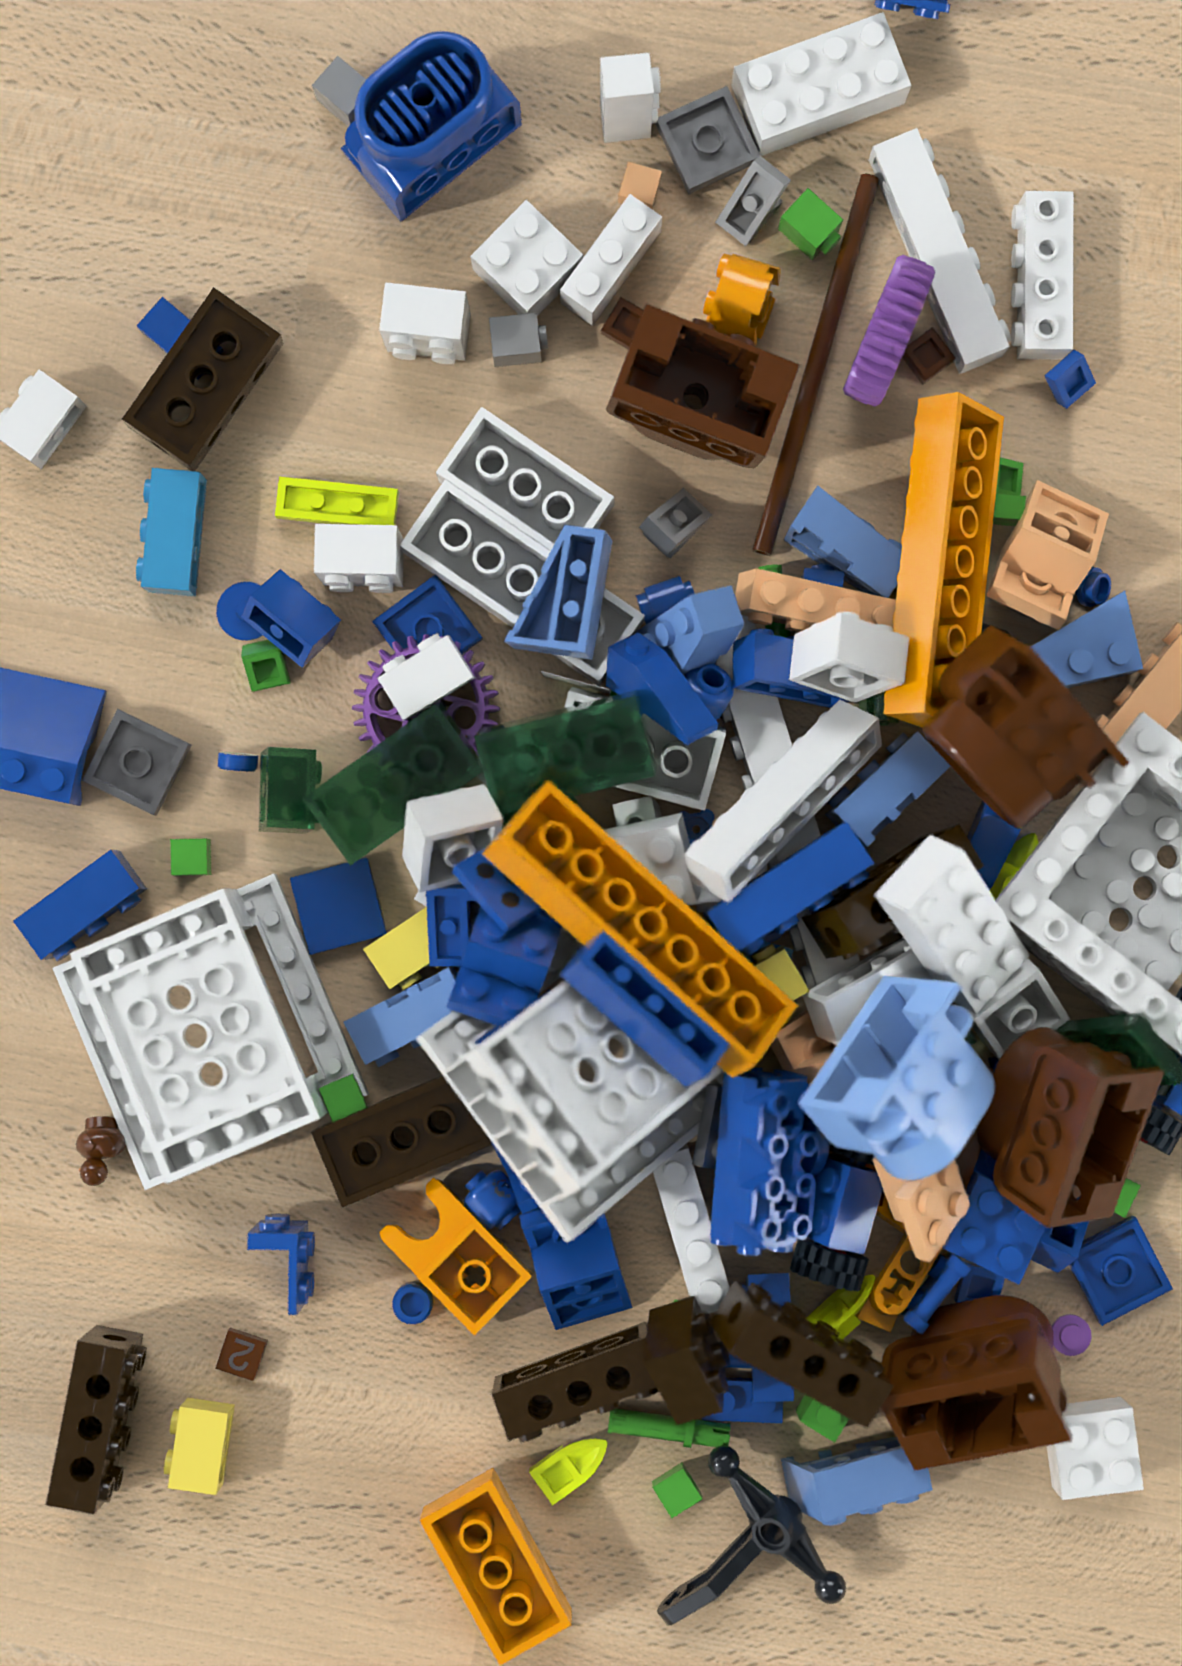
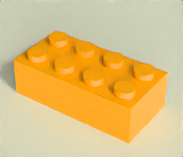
[419,1467,572,1666]

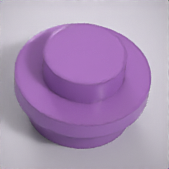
[1052,1314,1091,1356]

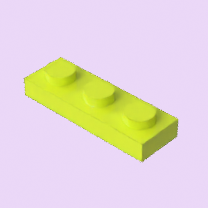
[275,476,399,525]

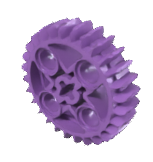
[843,255,936,407]
[352,634,500,782]

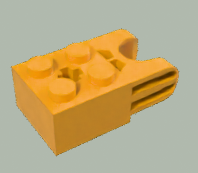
[379,1177,534,1336]

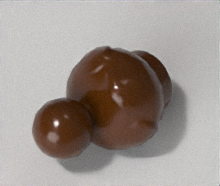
[76,1116,127,1186]

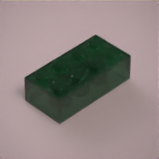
[474,690,657,814]
[302,701,487,866]

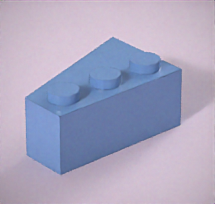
[784,485,902,598]
[504,525,613,660]
[636,585,744,676]
[1030,591,1143,688]
[825,731,951,848]
[343,967,458,1067]
[781,1437,933,1526]

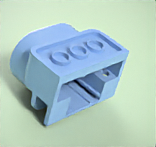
[798,976,995,1180]

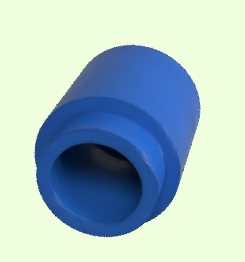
[636,576,695,625]

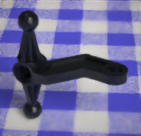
[657,1445,846,1626]

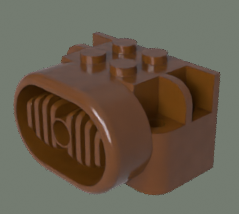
[606,304,800,469]
[923,625,1130,829]
[977,1027,1164,1228]
[881,1295,1073,1471]

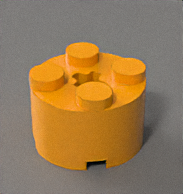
[703,253,781,346]

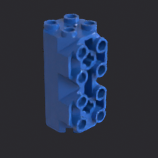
[710,1067,820,1256]

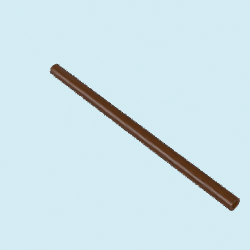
[752,174,880,556]

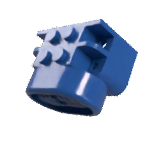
[341,31,522,222]

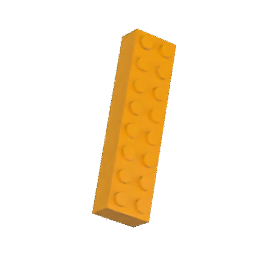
[883,392,1004,728]
[482,780,798,1078]

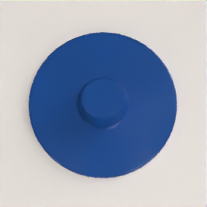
[216,582,263,641]

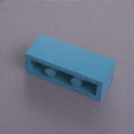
[136,468,207,597]

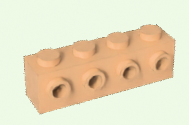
[735,568,896,633]

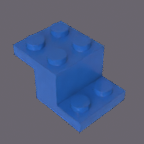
[446,907,563,1028]
[942,1149,1046,1285]
[519,1207,633,1330]

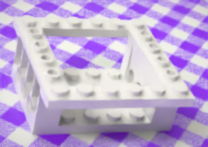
[995,712,1182,1057]
[53,874,369,1190]
[416,930,724,1242]

